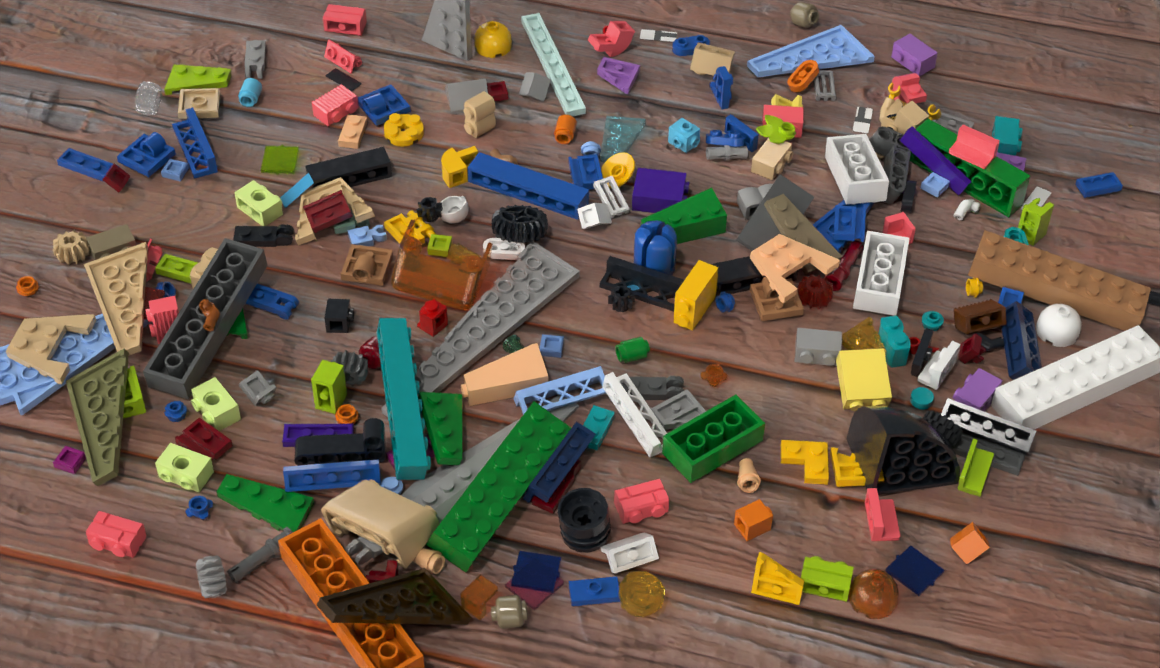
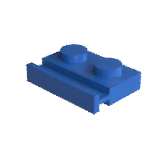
[568,154,603,189]
[833,205,866,242]

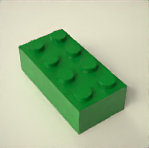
[662,394,765,483]

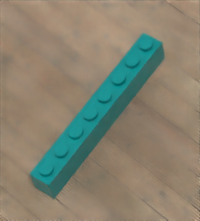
[376,318,431,480]

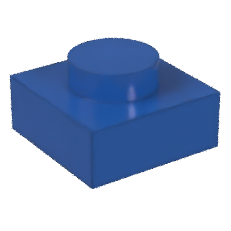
[998,287,1024,307]

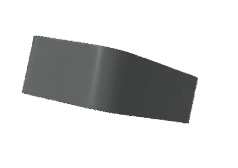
[869,126,911,204]

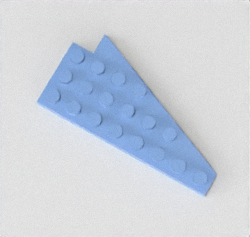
[0,299,151,415]

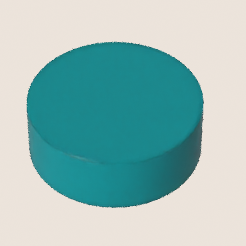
[910,387,934,410]

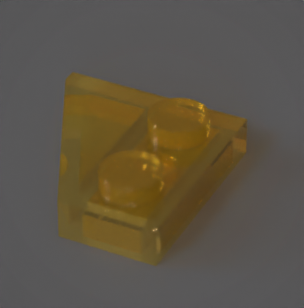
[842,317,887,357]

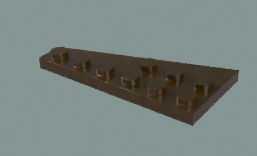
[317,568,472,625]

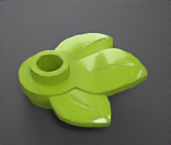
[756,115,796,144]

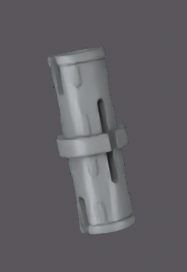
[706,145,748,161]

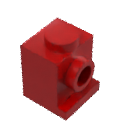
[417,299,448,337]

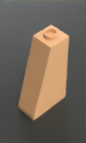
[461,343,548,406]

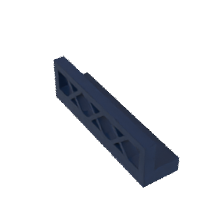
[1001,301,1042,380]
[523,421,596,503]

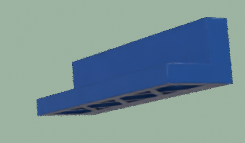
[172,107,218,179]
[283,459,381,492]

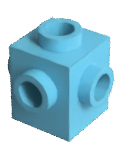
[668,118,700,153]

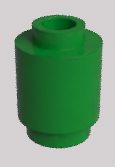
[615,337,650,363]

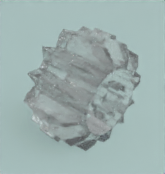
[134,81,162,116]

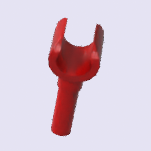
[909,337,939,355]

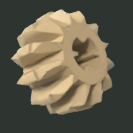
[53,229,90,265]

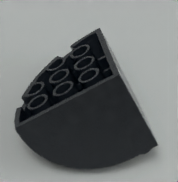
[846,406,960,495]

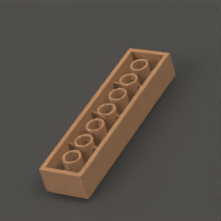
[968,230,1151,331]

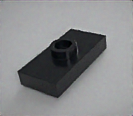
[911,328,934,377]

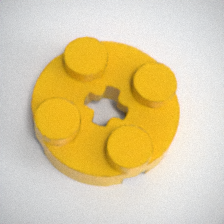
[384,113,424,147]

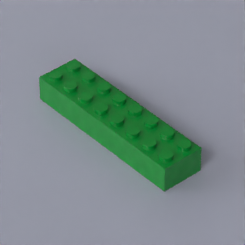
[426,401,571,573]

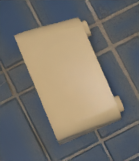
[321,479,440,569]

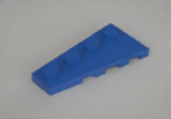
[813,200,874,253]

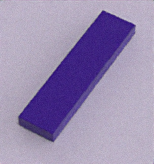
[900,126,972,196]

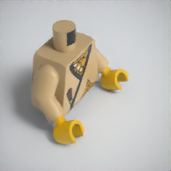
[879,83,941,135]

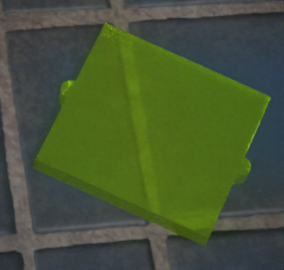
[261,145,299,175]

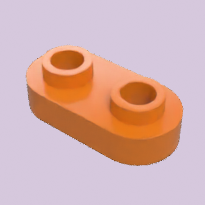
[787,60,819,92]

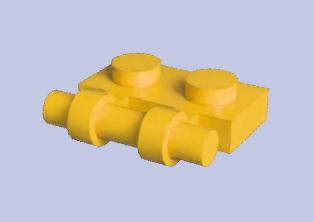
[384,210,437,252]

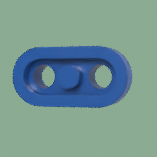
[672,35,710,56]
[706,130,745,147]

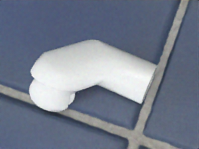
[953,199,981,220]

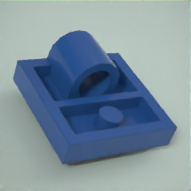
[358,84,411,126]
[117,132,176,177]

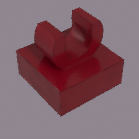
[958,333,986,364]

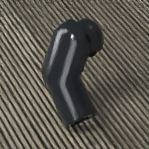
[971,333,1004,352]

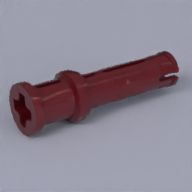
[824,240,864,291]

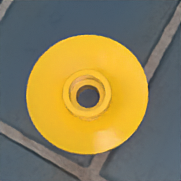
[601,153,635,189]

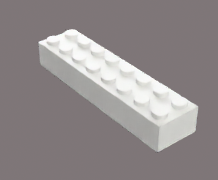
[991,325,1160,430]

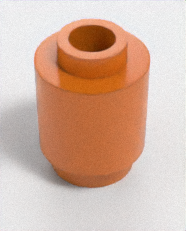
[554,115,577,144]

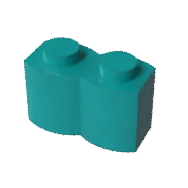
[877,316,911,368]

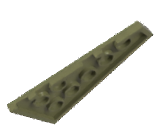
[66,348,129,486]

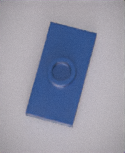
[724,114,759,152]
[1075,172,1123,198]
[568,576,621,607]

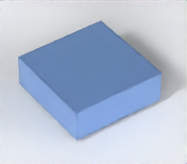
[161,159,189,181]
[540,334,564,358]

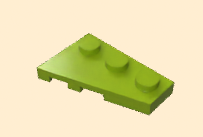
[164,64,232,95]

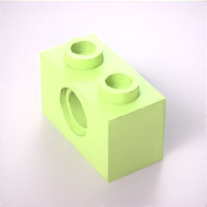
[234,180,283,226]
[191,377,241,431]
[155,443,214,492]

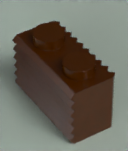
[953,299,1007,335]

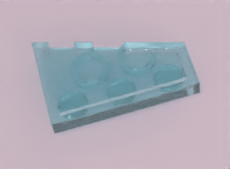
[600,116,646,162]

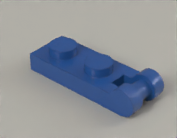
[245,283,299,320]

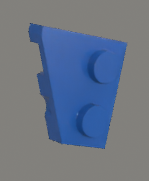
[709,66,733,110]

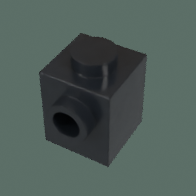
[324,298,354,333]

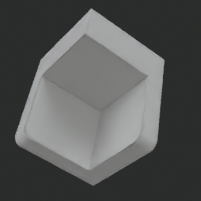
[519,72,551,101]

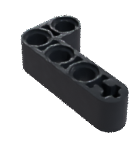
[294,418,386,466]

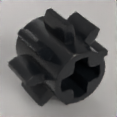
[416,197,443,223]
[608,286,635,312]

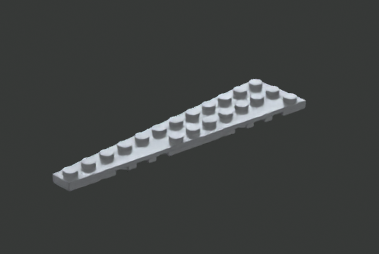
[382,241,580,417]

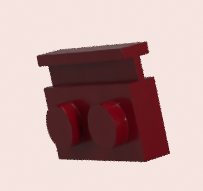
[303,190,353,233]
[175,417,233,461]

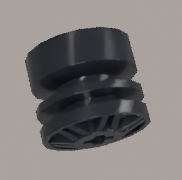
[558,488,611,553]

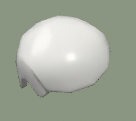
[441,196,469,224]

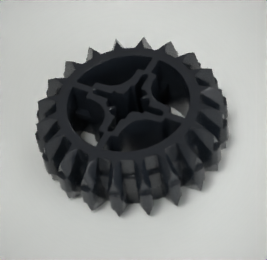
[491,205,548,244]

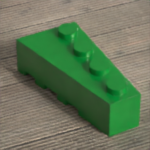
[641,188,727,244]

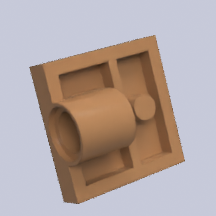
[341,244,393,286]
[750,276,804,321]

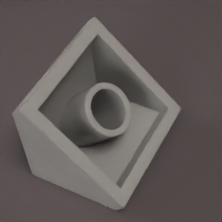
[445,79,488,114]

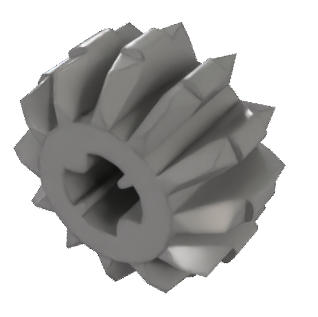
[196,555,227,598]

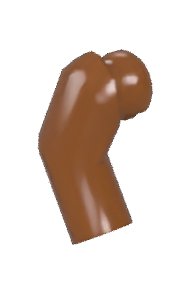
[199,299,220,331]

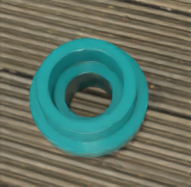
[922,311,944,331]

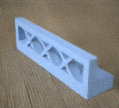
[514,366,607,415]

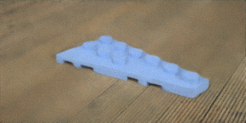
[747,25,875,77]

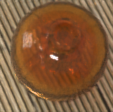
[848,569,899,619]

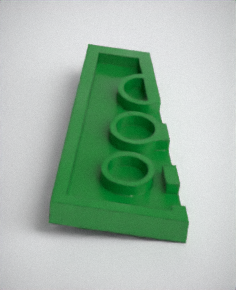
[418,392,462,465]
[217,474,314,532]

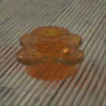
[701,364,728,387]

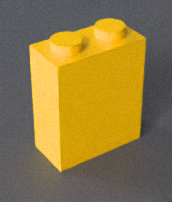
[673,260,718,331]

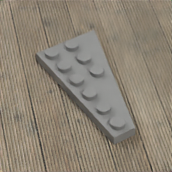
[422,0,472,61]

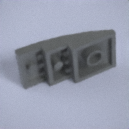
[736,174,814,251]

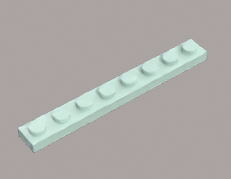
[521,13,586,117]

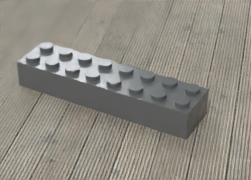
[143,238,268,400]

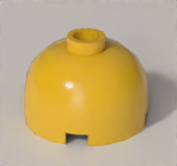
[474,21,512,58]

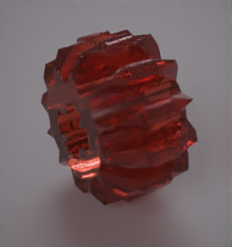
[797,274,834,310]

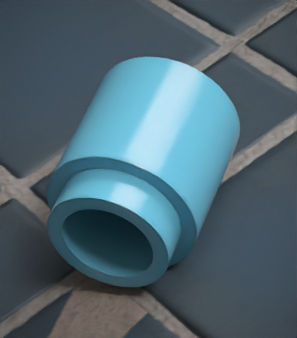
[238,78,262,107]

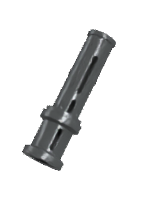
[227,527,293,583]

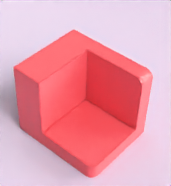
[883,212,916,244]

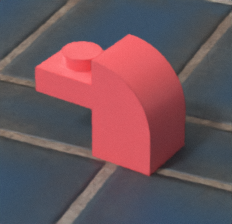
[588,21,635,57]
[892,73,927,104]

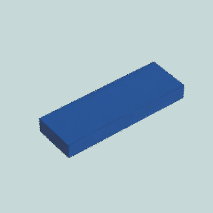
[57,148,120,182]

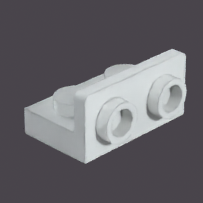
[917,341,960,390]

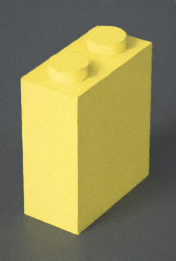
[836,348,892,411]

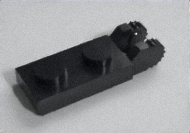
[233,224,294,247]

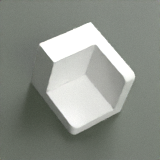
[577,203,612,229]

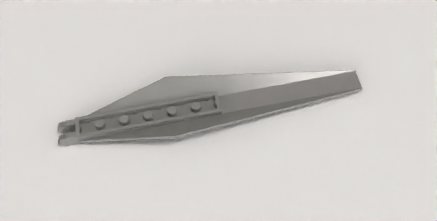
[345,395,579,565]

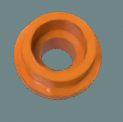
[16,276,39,296]
[335,404,359,424]

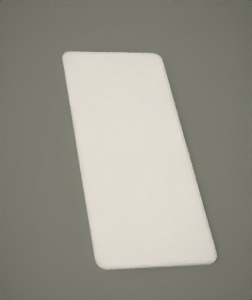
[1021,187,1051,210]

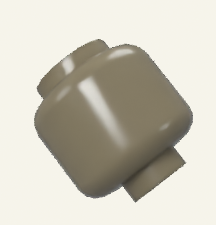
[790,2,819,28]
[491,595,528,629]

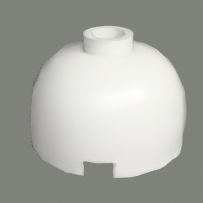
[1036,304,1082,347]

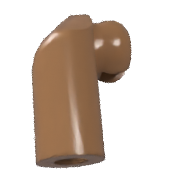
[490,149,518,165]

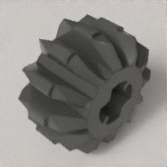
[331,350,368,386]

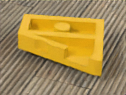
[830,447,884,487]
[751,552,804,605]

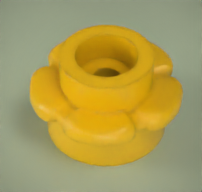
[966,278,983,298]

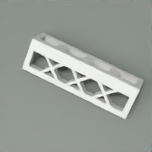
[603,372,667,458]

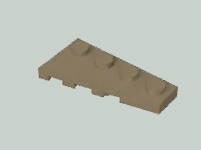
[764,194,842,276]

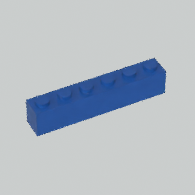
[468,152,589,220]

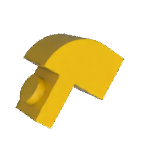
[441,146,478,188]

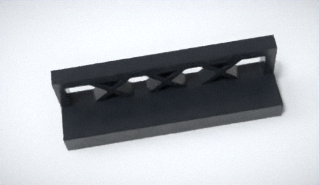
[599,256,684,312]

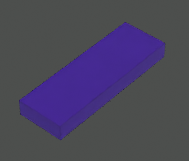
[282,424,354,447]

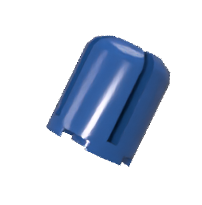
[633,220,677,275]

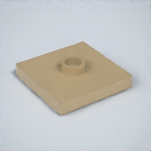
[178,88,220,119]

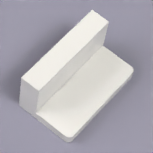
[600,533,659,574]

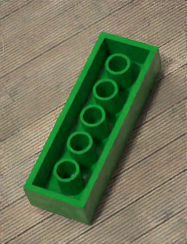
[909,119,1030,217]

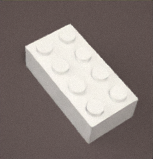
[825,134,889,205]
[853,231,909,316]

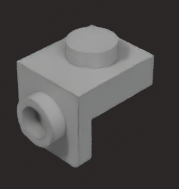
[239,370,277,406]

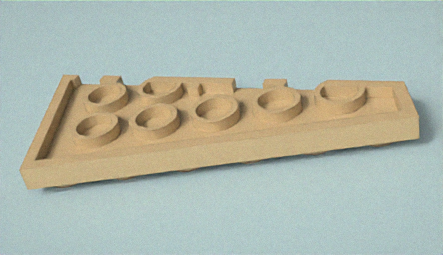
[84,242,148,355]

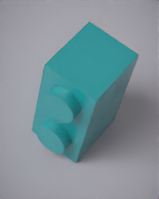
[992,116,1023,156]

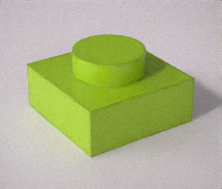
[427,234,452,257]

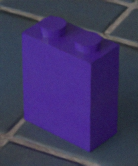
[632,168,690,213]

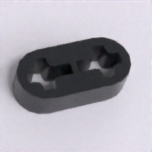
[900,180,917,213]

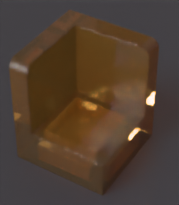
[460,574,498,620]

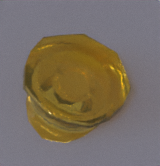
[619,571,666,617]

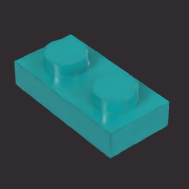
[583,405,615,451]

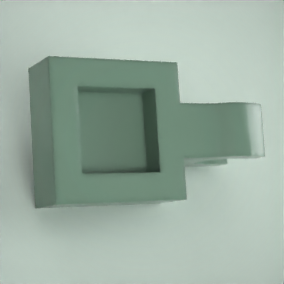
[334,210,370,234]

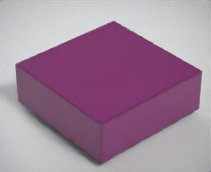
[53,445,86,474]

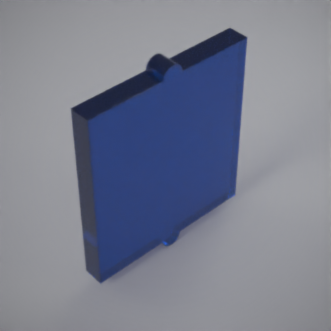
[885,545,944,596]
[511,551,561,593]

